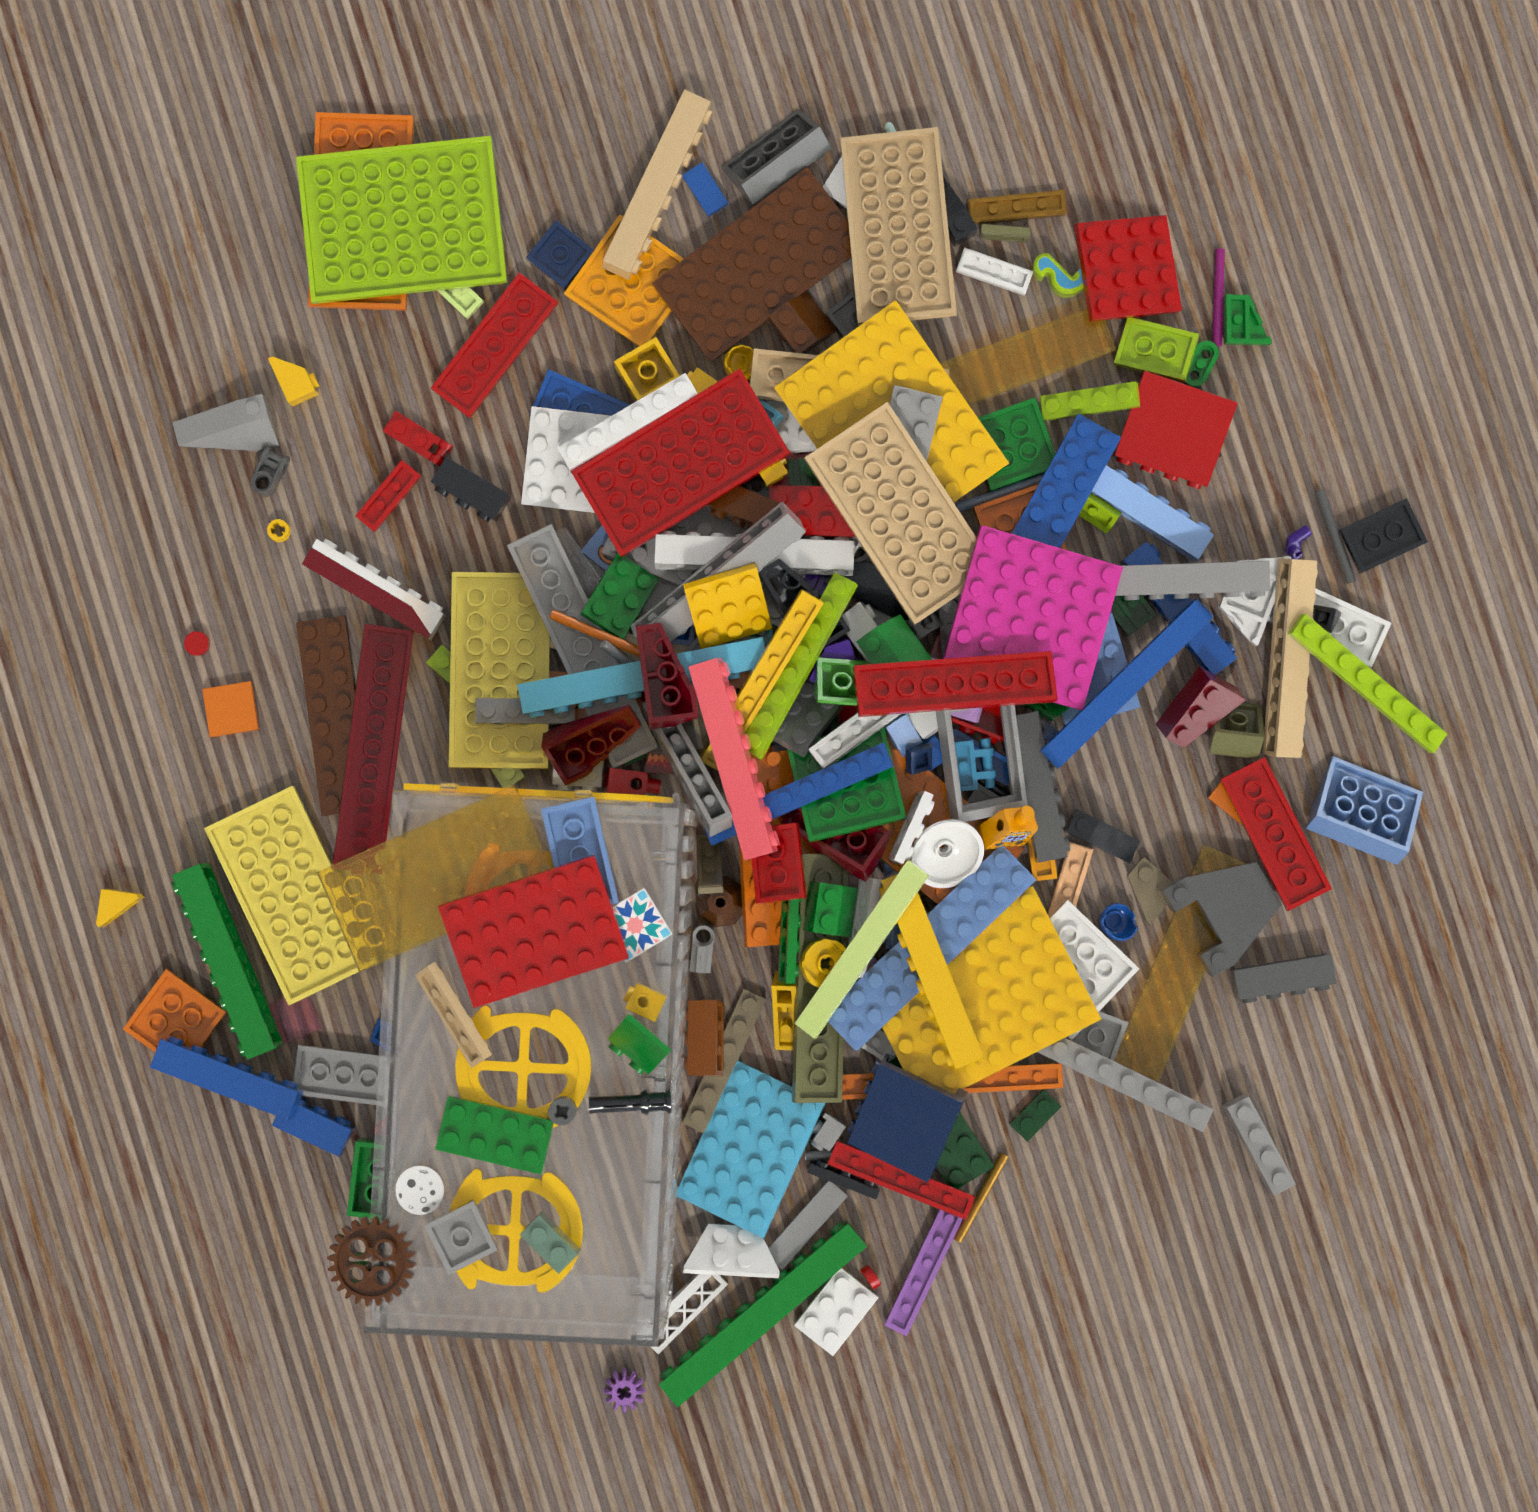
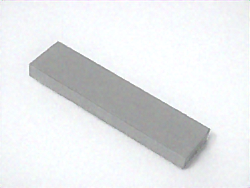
[768,1181,848,1270]

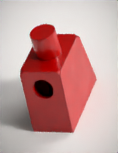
[602,768,661,795]

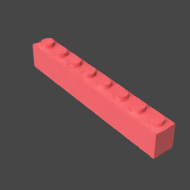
[688,658,779,861]

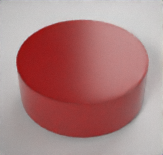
[184,631,210,656]
[860,1265,881,1290]

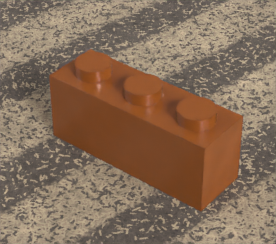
[684,1000,724,1076]

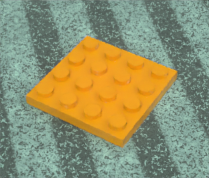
[564,214,684,347]

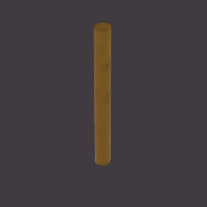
[954,1152,1009,1243]

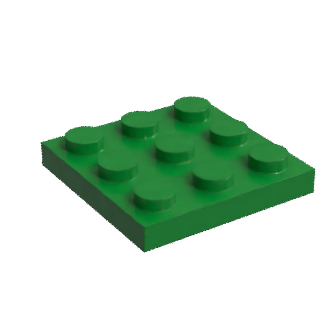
[978,398,1056,492]

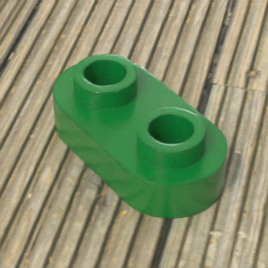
[1184,341,1219,388]

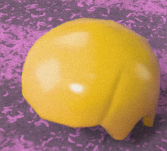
[723,345,754,381]

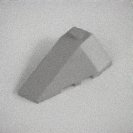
[172,394,280,452]

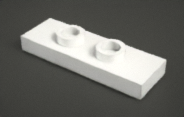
[956,247,1033,296]

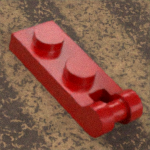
[383,411,453,467]

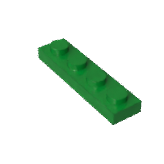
[778,899,802,984]

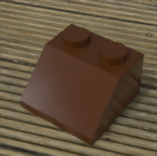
[768,292,837,354]

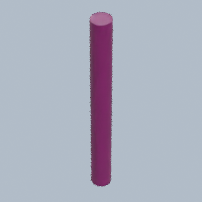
[1212,248,1225,347]

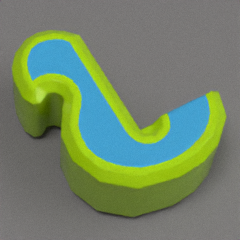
[1032,253,1084,298]

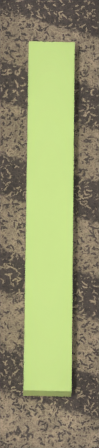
[795,860,929,1038]

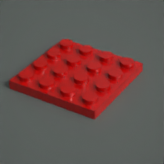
[1074,215,1182,322]

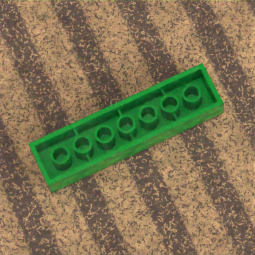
[171,863,284,1060]

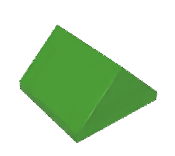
[813,657,867,706]

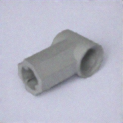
[689,923,715,973]

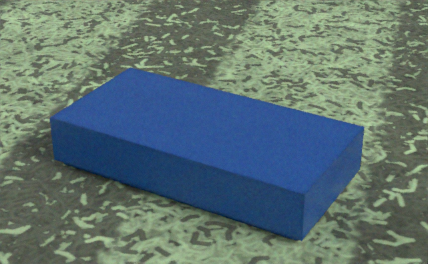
[682,162,729,218]

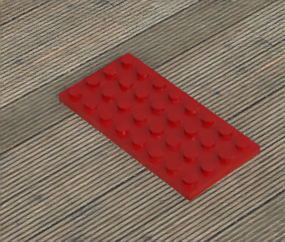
[571,368,791,557]

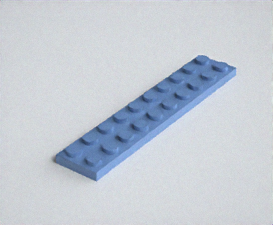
[828,846,1036,1052]

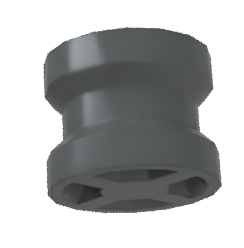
[548,1096,577,1126]

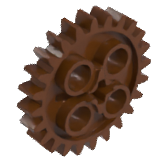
[327,1216,417,1307]

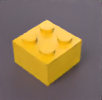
[614,337,680,402]

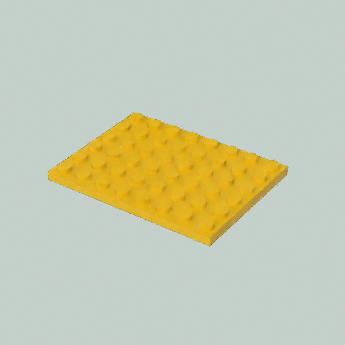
[774,300,1009,503]
[858,886,1101,1094]

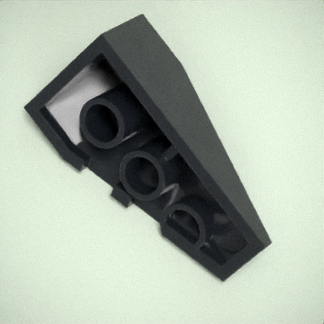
[759,558,851,647]
[823,562,910,620]

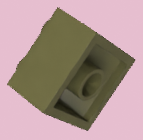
[1208,703,1264,759]

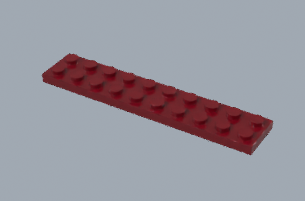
[332,624,414,874]

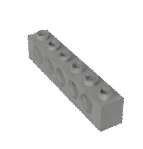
[642,702,732,837]

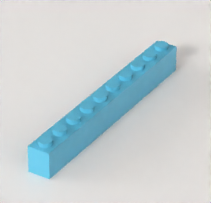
[517,637,765,718]

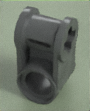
[251,447,290,497]

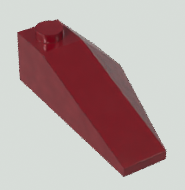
[636,623,699,730]
[541,704,641,786]
[781,807,891,882]

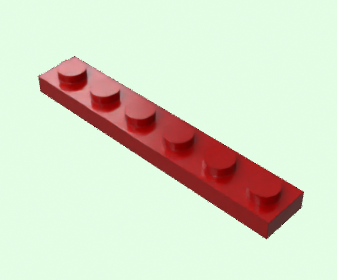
[828,1140,975,1220]

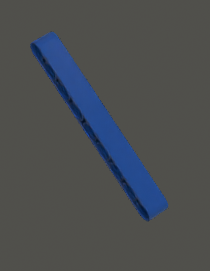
[1040,598,1214,769]

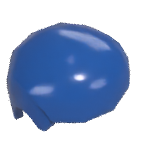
[1099,903,1138,941]

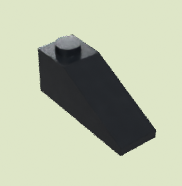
[943,176,978,247]
[1063,809,1140,863]

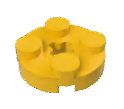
[799,938,846,988]

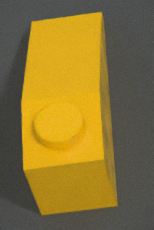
[771,971,796,1051]

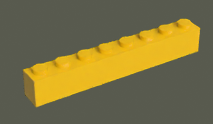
[878,874,984,1070]

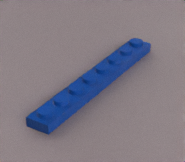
[703,743,894,845]

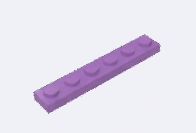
[884,1209,963,1336]

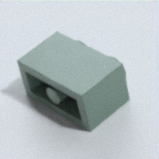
[520,1211,580,1274]

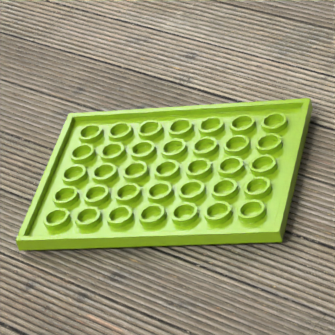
[296,136,508,304]

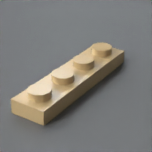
[415,962,492,1068]

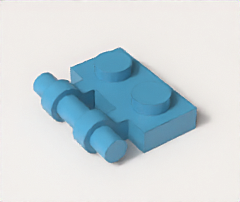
[954,738,997,791]

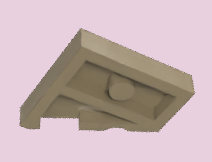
[1127,857,1172,925]

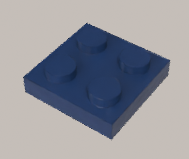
[526,220,594,290]

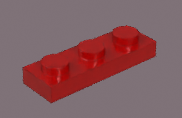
[355,460,422,532]

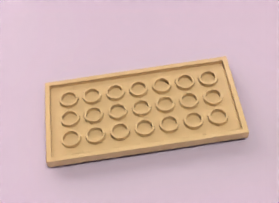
[841,127,957,326]
[804,402,976,625]

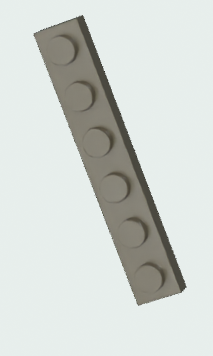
[682,988,766,1133]

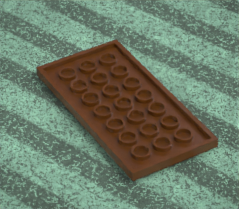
[652,167,852,363]

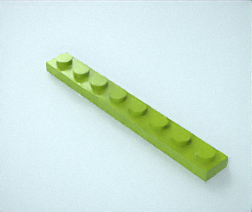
[746,572,858,760]
[1288,614,1447,753]

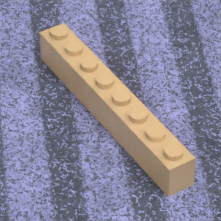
[603,89,713,280]
[1263,558,1318,758]

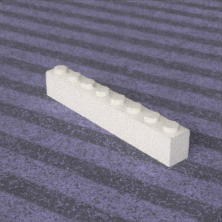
[655,531,854,576]

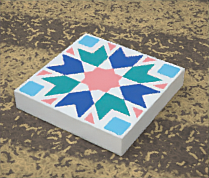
[613,888,672,962]

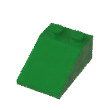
[607,1014,671,1075]

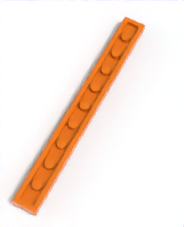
[842,1063,1063,1100]

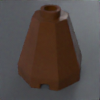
[695,876,743,928]

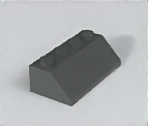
[721,109,832,206]

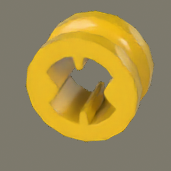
[267,519,291,543]

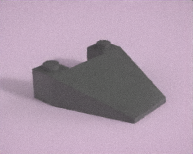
[1159,862,1282,977]

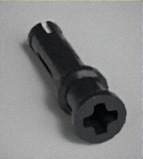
[589,1089,672,1115]

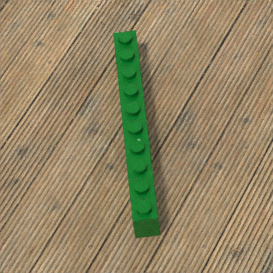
[658,1220,867,1408]

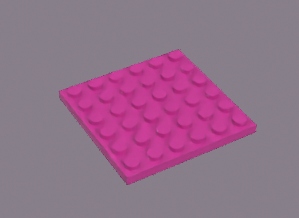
[943,525,1123,710]

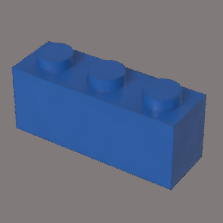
[272,1097,355,1157]

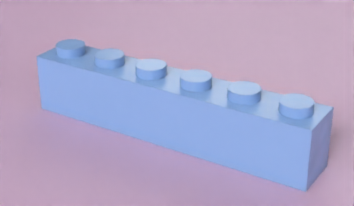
[1092,463,1214,562]

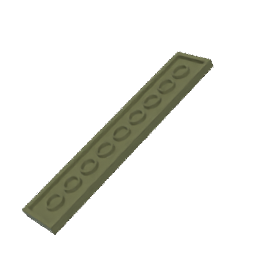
[792,854,848,1103]

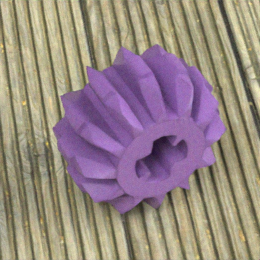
[603,1368,646,1412]

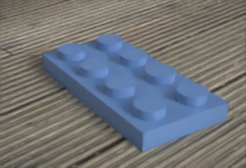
[541,797,619,904]

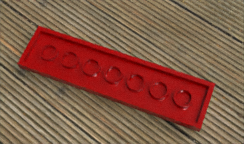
[853,651,1058,717]

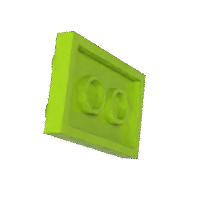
[1114,318,1199,383]

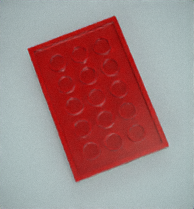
[438,854,629,1008]

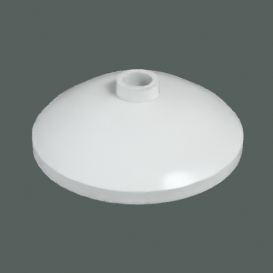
[911,820,984,888]

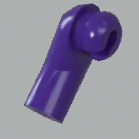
[1285,525,1312,559]

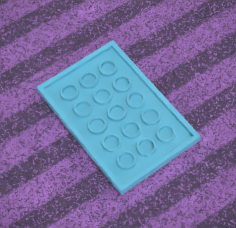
[675,1060,826,1238]

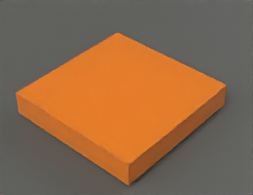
[202,681,260,738]

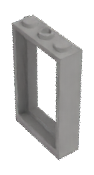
[936,705,1027,822]

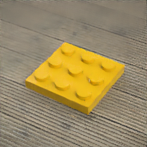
[683,563,772,649]

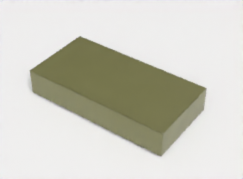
[979,224,1031,243]

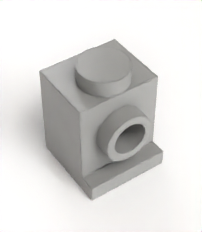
[810,1111,846,1151]

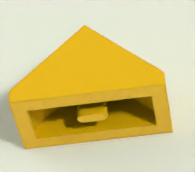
[96,889,145,928]

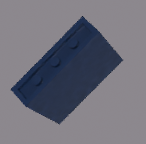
[847,1053,968,1182]

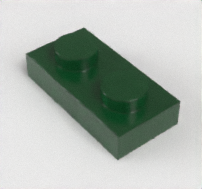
[1009,1089,1062,1142]

